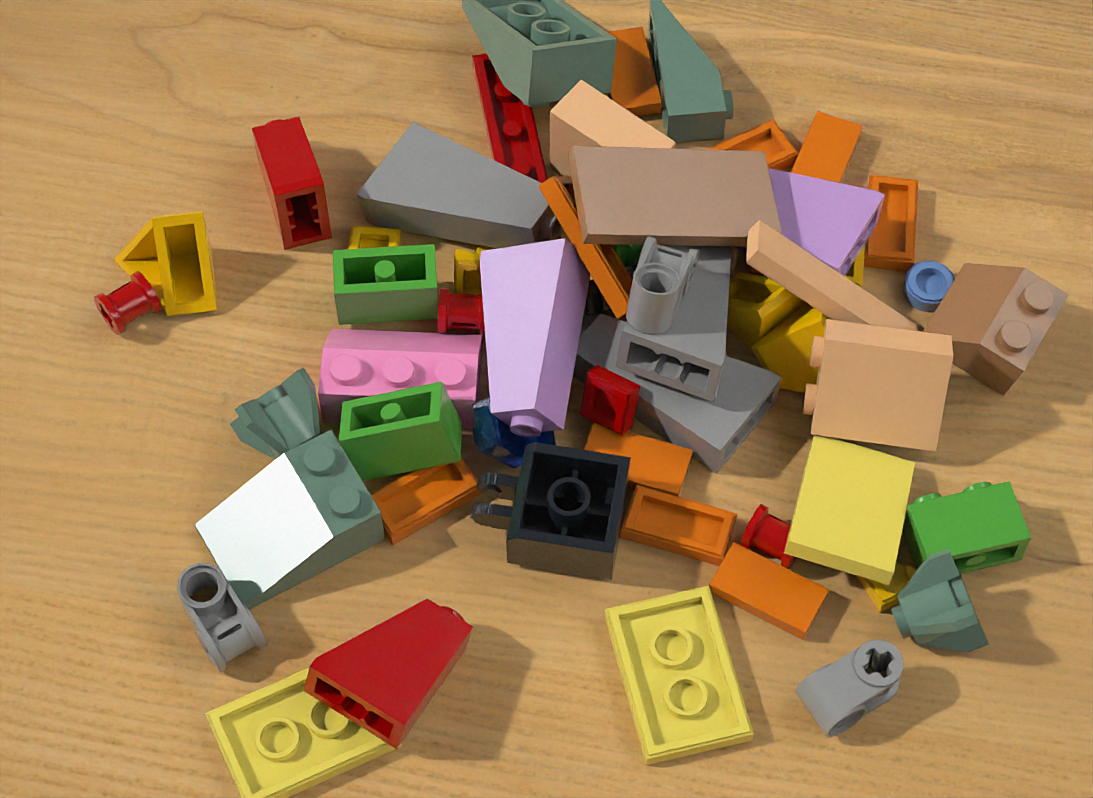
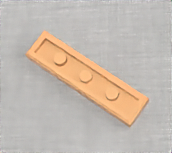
[746,220,917,331]

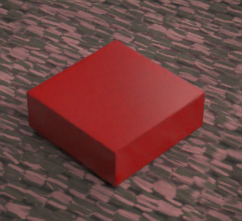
[579,365,641,436]

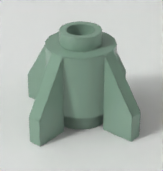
[230,368,323,460]
[891,548,989,652]

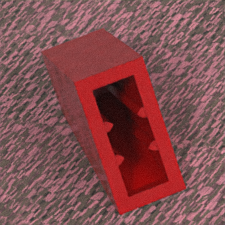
[252,117,332,250]
[304,598,473,749]

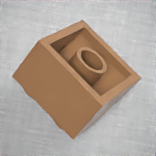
[923,263,1069,396]

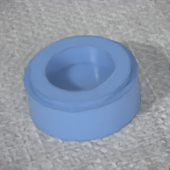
[903,261,955,312]

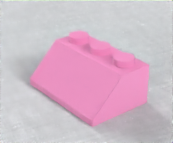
[318,329,483,429]

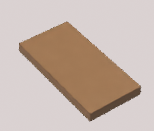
[568,146,782,247]

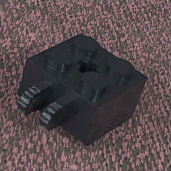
[470,442,631,580]

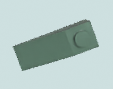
[648,0,733,143]

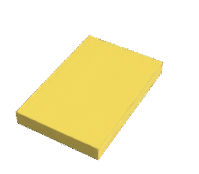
[784,435,915,585]
[605,586,754,766]
[205,668,402,798]

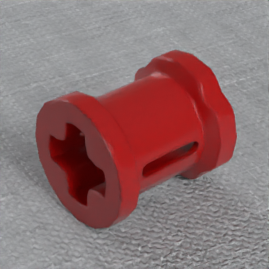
[94,271,162,335]
[438,288,485,335]
[741,504,797,569]

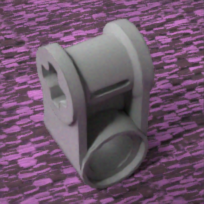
[626,236,699,334]
[177,563,267,673]
[795,640,904,738]

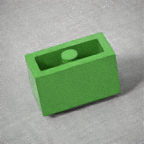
[332,244,439,325]
[339,381,462,481]
[902,481,1031,574]

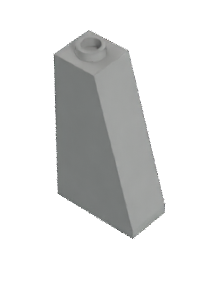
[356,122,563,248]
[615,245,731,402]
[573,313,781,474]

